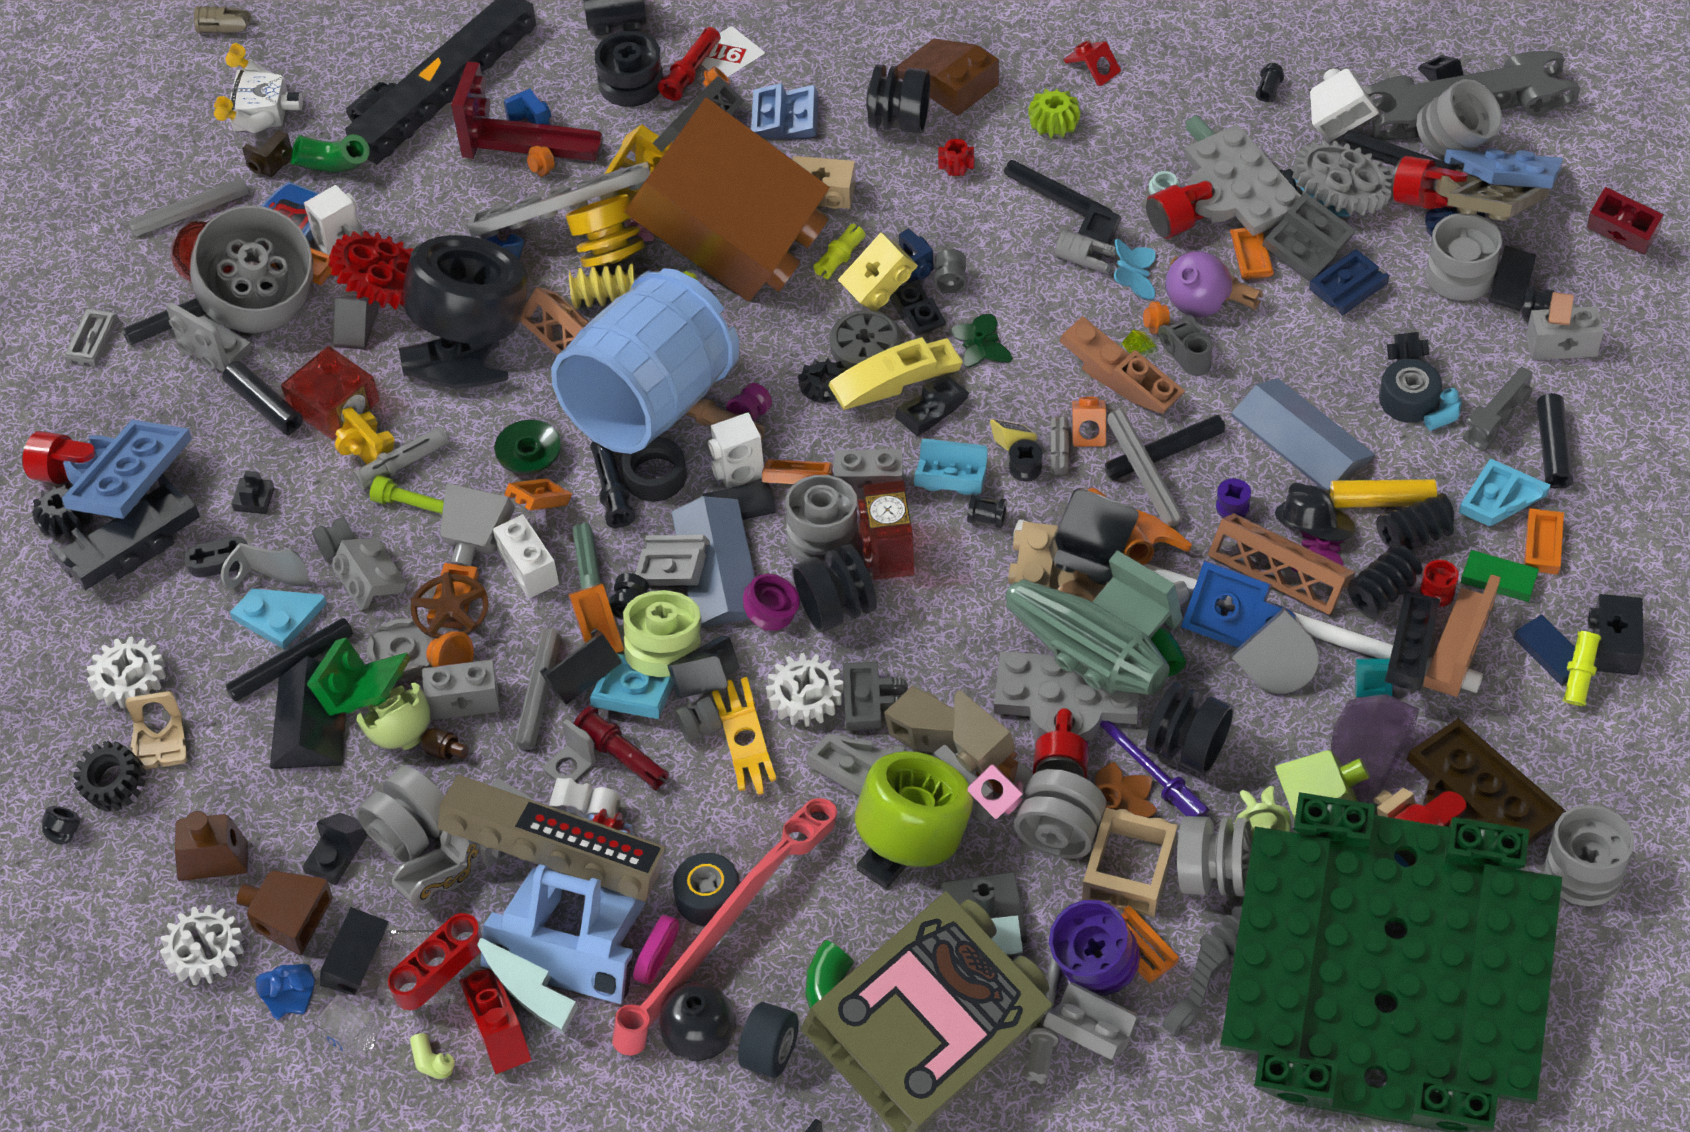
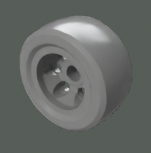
[190,206,314,333]

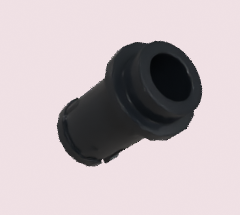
[1256,63,1285,102]

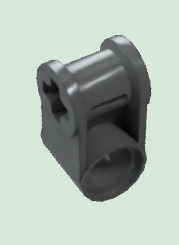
[1158,314,1212,376]

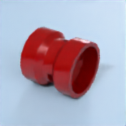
[1420,559,1459,607]

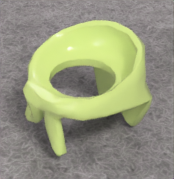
[1234,786,1291,835]

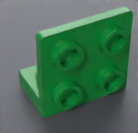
[307,638,411,716]

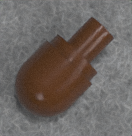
[421,728,469,760]

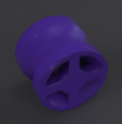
[1216,478,1251,518]

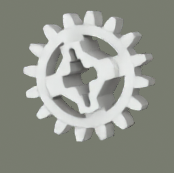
[87,637,166,709]
[766,653,844,726]

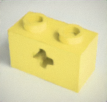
[838,232,918,311]

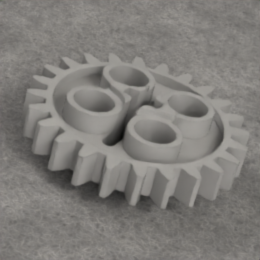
[1291,140,1393,215]

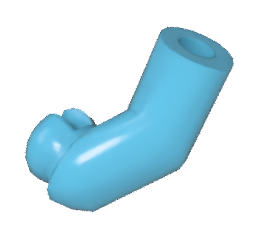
[1424,388,1462,431]

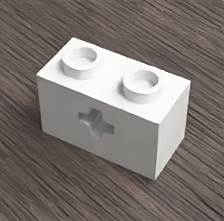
[304,185,363,255]

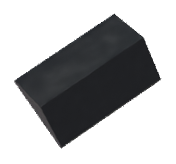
[270,656,346,769]

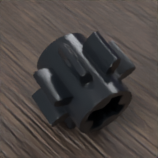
[1387,332,1430,361]

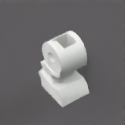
[549,778,622,819]

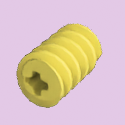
[569,264,635,309]

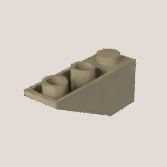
[884,686,958,754]

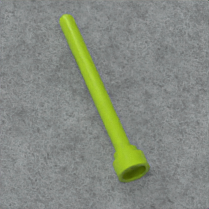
[370,475,510,521]

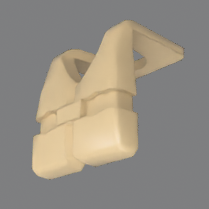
[126,691,188,770]

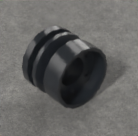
[866,64,930,133]
[792,543,877,633]
[1146,681,1234,776]

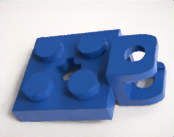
[1181,561,1296,648]

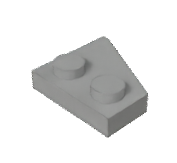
[806,734,906,796]

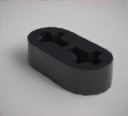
[184,537,248,577]

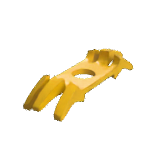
[711,677,777,795]

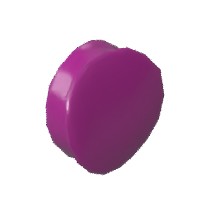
[743,573,800,631]

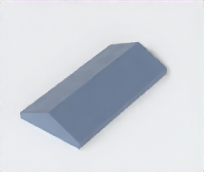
[1231,378,1375,492]
[671,496,755,628]

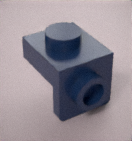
[899,228,934,283]

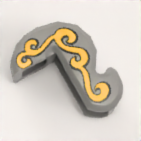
[392,831,480,906]

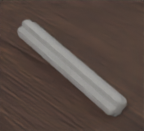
[129,178,248,237]
[1107,409,1183,527]
[514,628,561,750]

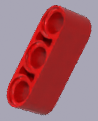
[388,913,482,1011]

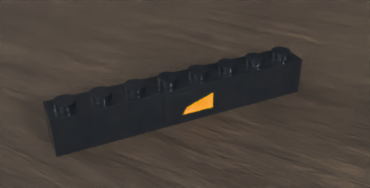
[345,0,536,165]

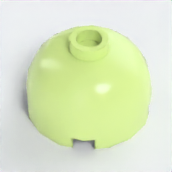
[356,683,430,750]

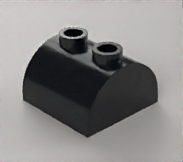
[583,0,647,36]

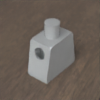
[440,483,515,566]

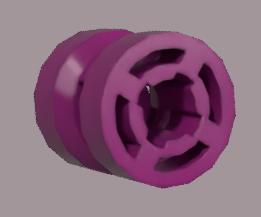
[726,383,772,422]

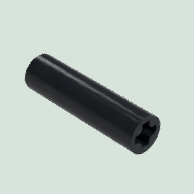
[222,361,303,435]
[1537,393,1573,488]

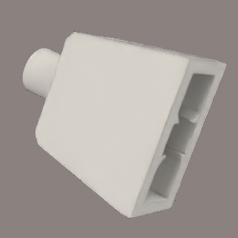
[1310,69,1379,143]

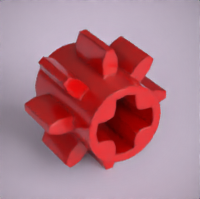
[938,139,975,176]

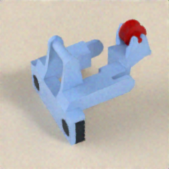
[480,808,646,1004]

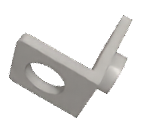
[543,719,596,782]

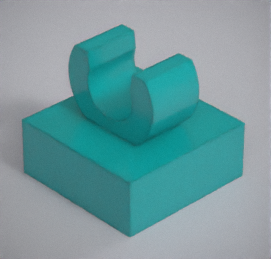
[1354,659,1393,697]

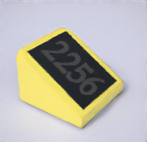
[990,419,1037,451]

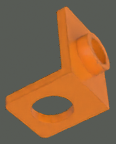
[1072,396,1106,447]

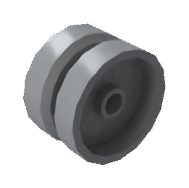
[1014,769,1106,859]

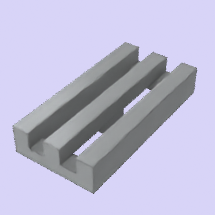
[64,309,119,367]

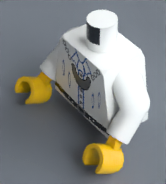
[214,43,303,133]

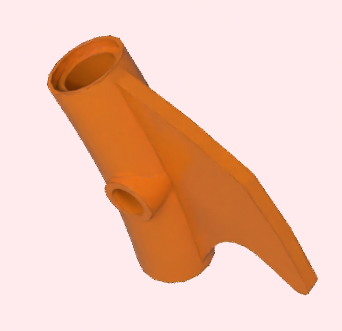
[1087,488,1192,565]

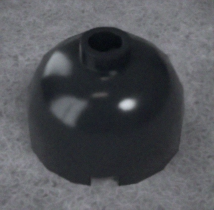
[659,982,736,1062]

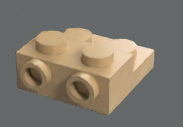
[1008,522,1075,590]

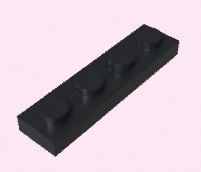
[1385,591,1440,691]

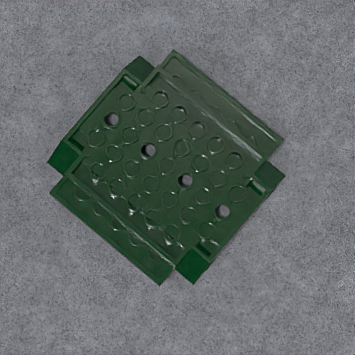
[1220,792,1562,1132]

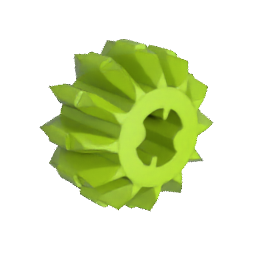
[1028,87,1080,139]

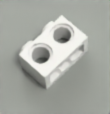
[708,412,764,489]
[493,514,559,599]

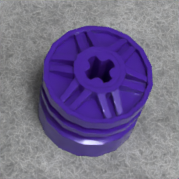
[1049,900,1140,996]

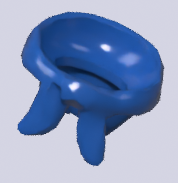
[255,964,315,1020]

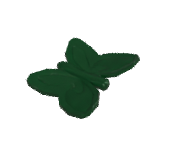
[950,314,1013,368]

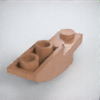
[1059,316,1185,414]

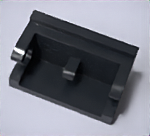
[539,629,622,705]
[320,907,389,996]

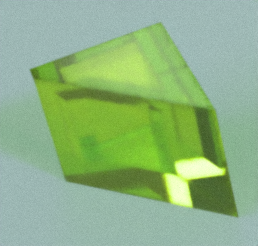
[1121,329,1156,354]

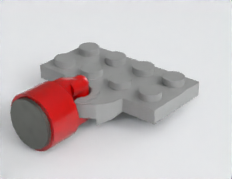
[1146,124,1301,239]
[994,651,1139,779]

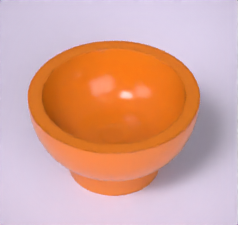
[426,631,474,667]

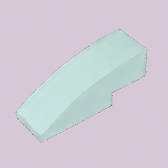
[477,938,578,1034]

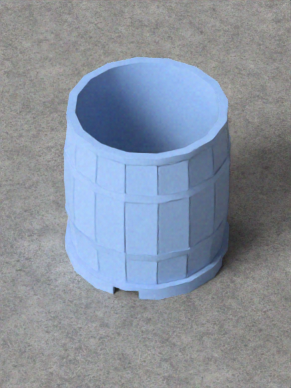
[551,268,739,454]

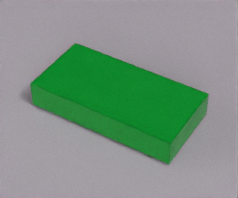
[1460,550,1539,602]

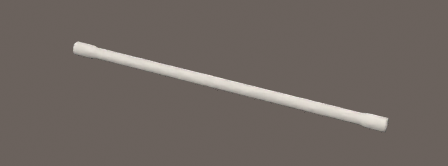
[1013,519,1484,693]

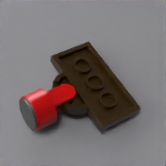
[1393,718,1566,866]

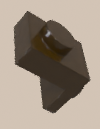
[242,130,292,178]

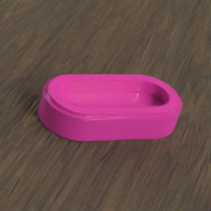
[633,914,679,985]

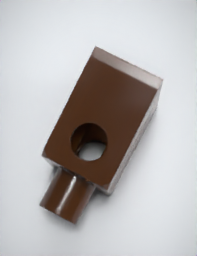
[175,811,248,881]
[237,871,333,956]

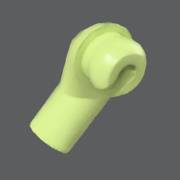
[410,1033,455,1080]

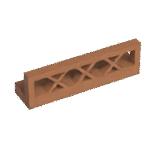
[520,287,589,355]
[1207,513,1356,615]
[1423,575,1501,697]

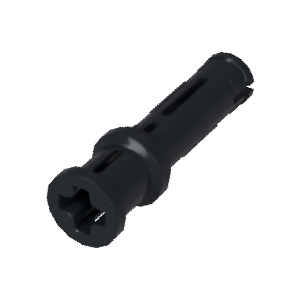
[590,441,635,529]

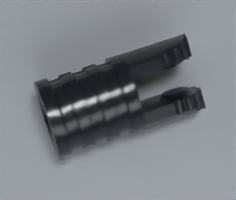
[346,82,396,122]

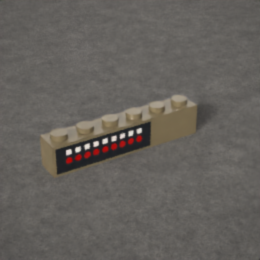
[438,774,666,902]

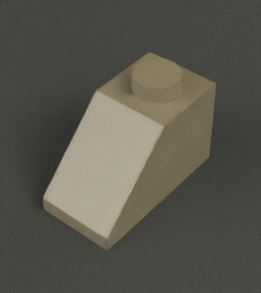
[953,690,1016,775]

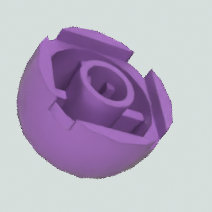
[1165,251,1232,318]

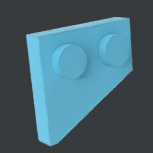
[1459,458,1551,527]
[230,589,327,649]

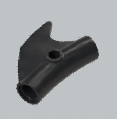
[399,338,509,389]

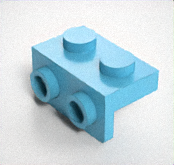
[914,439,988,495]

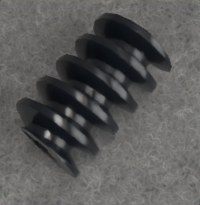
[1376,493,1454,550]
[1348,544,1423,618]

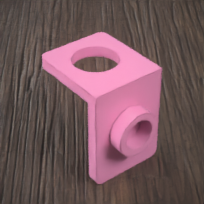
[967,765,1023,819]

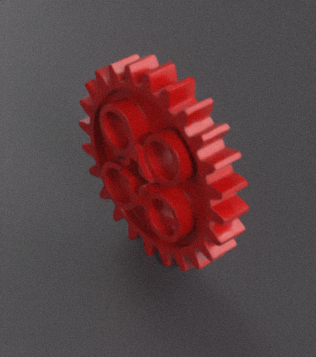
[328,231,414,310]

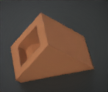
[1548,292,1574,326]

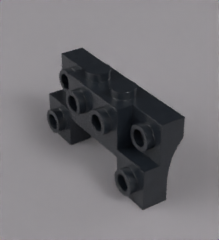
[48,474,200,591]

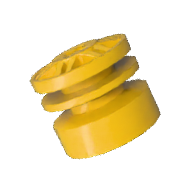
[565,194,645,268]

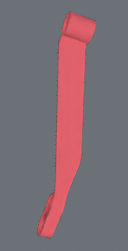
[612,798,837,1056]

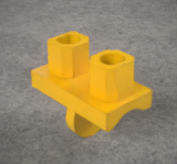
[335,407,395,464]

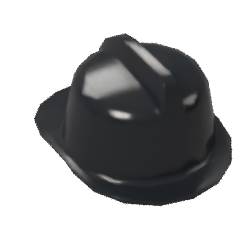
[1275,482,1356,541]

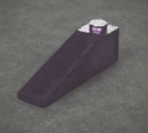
[1331,694,1419,804]

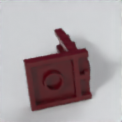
[451,61,603,162]

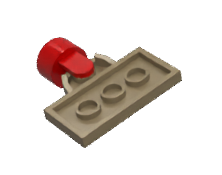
[1391,156,1550,221]

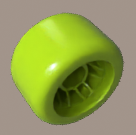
[854,751,974,867]

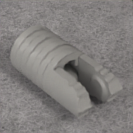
[1055,230,1117,274]

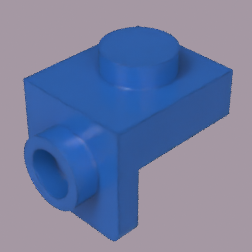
[504,88,552,125]

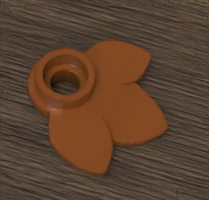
[1095,762,1157,818]

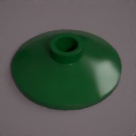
[494,419,561,474]

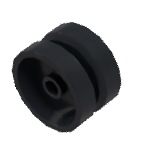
[595,31,664,107]

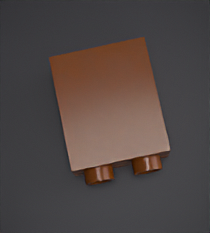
[624,97,830,302]

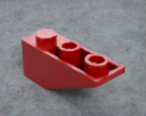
[459,969,532,1075]

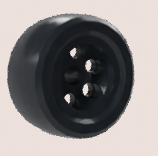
[403,235,528,344]

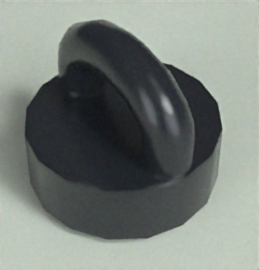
[42,806,81,845]

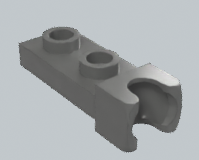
[1462,366,1533,451]

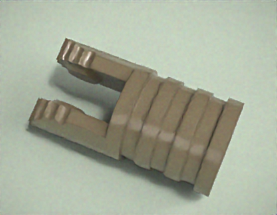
[194,6,252,33]

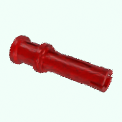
[658,27,721,101]

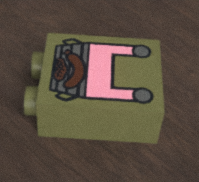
[800,891,1053,1132]

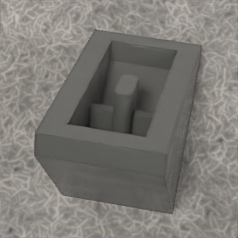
[333,296,380,350]

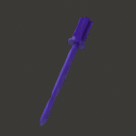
[1100,720,1210,817]

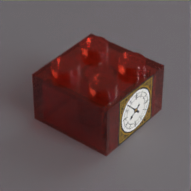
[281,345,380,440]
[857,480,914,580]

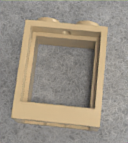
[1082,808,1178,918]

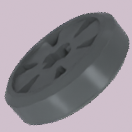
[830,310,901,369]

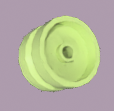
[623,590,701,677]

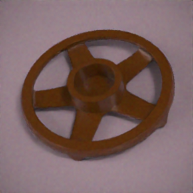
[411,572,489,638]

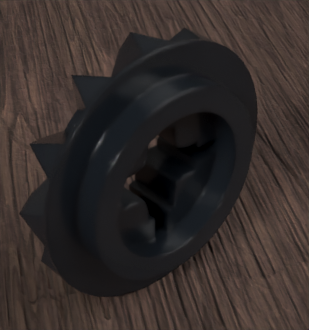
[798,358,848,402]

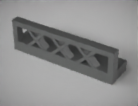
[652,76,744,152]

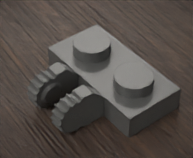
[843,661,908,730]

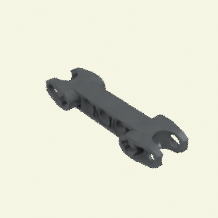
[1364,51,1580,140]

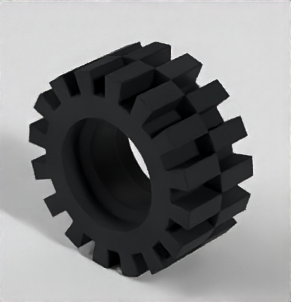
[73,741,146,812]

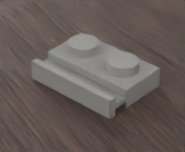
[635,534,710,586]

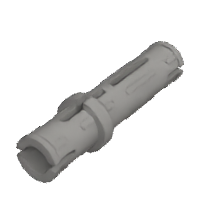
[352,426,449,490]

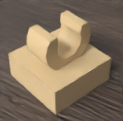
[1373,787,1416,818]

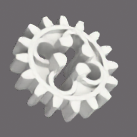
[160,905,244,985]

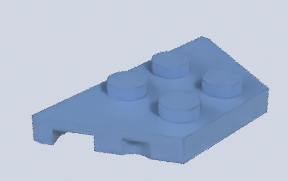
[1444,148,1563,189]

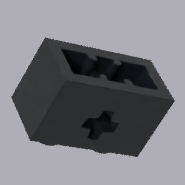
[1588,594,1644,675]

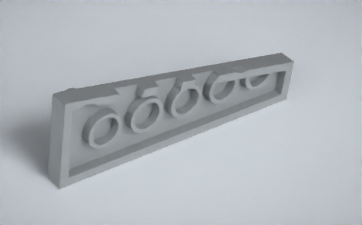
[467,162,651,239]

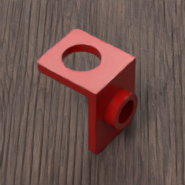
[1063,40,1121,86]

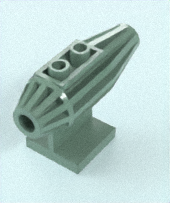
[1005,550,1183,695]

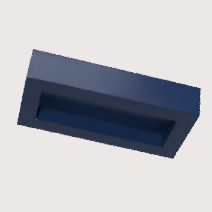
[1513,614,1575,686]

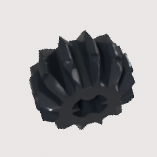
[32,482,90,541]

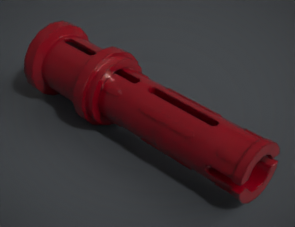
[573,706,669,790]

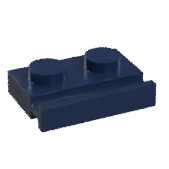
[1309,249,1390,316]

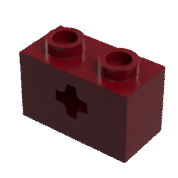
[1587,187,1664,255]

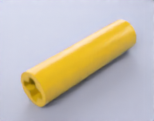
[1330,479,1437,508]

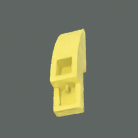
[829,337,963,410]

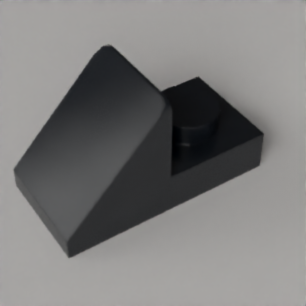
[667,635,740,698]
[302,813,368,885]

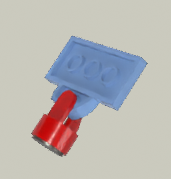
[22,419,192,519]

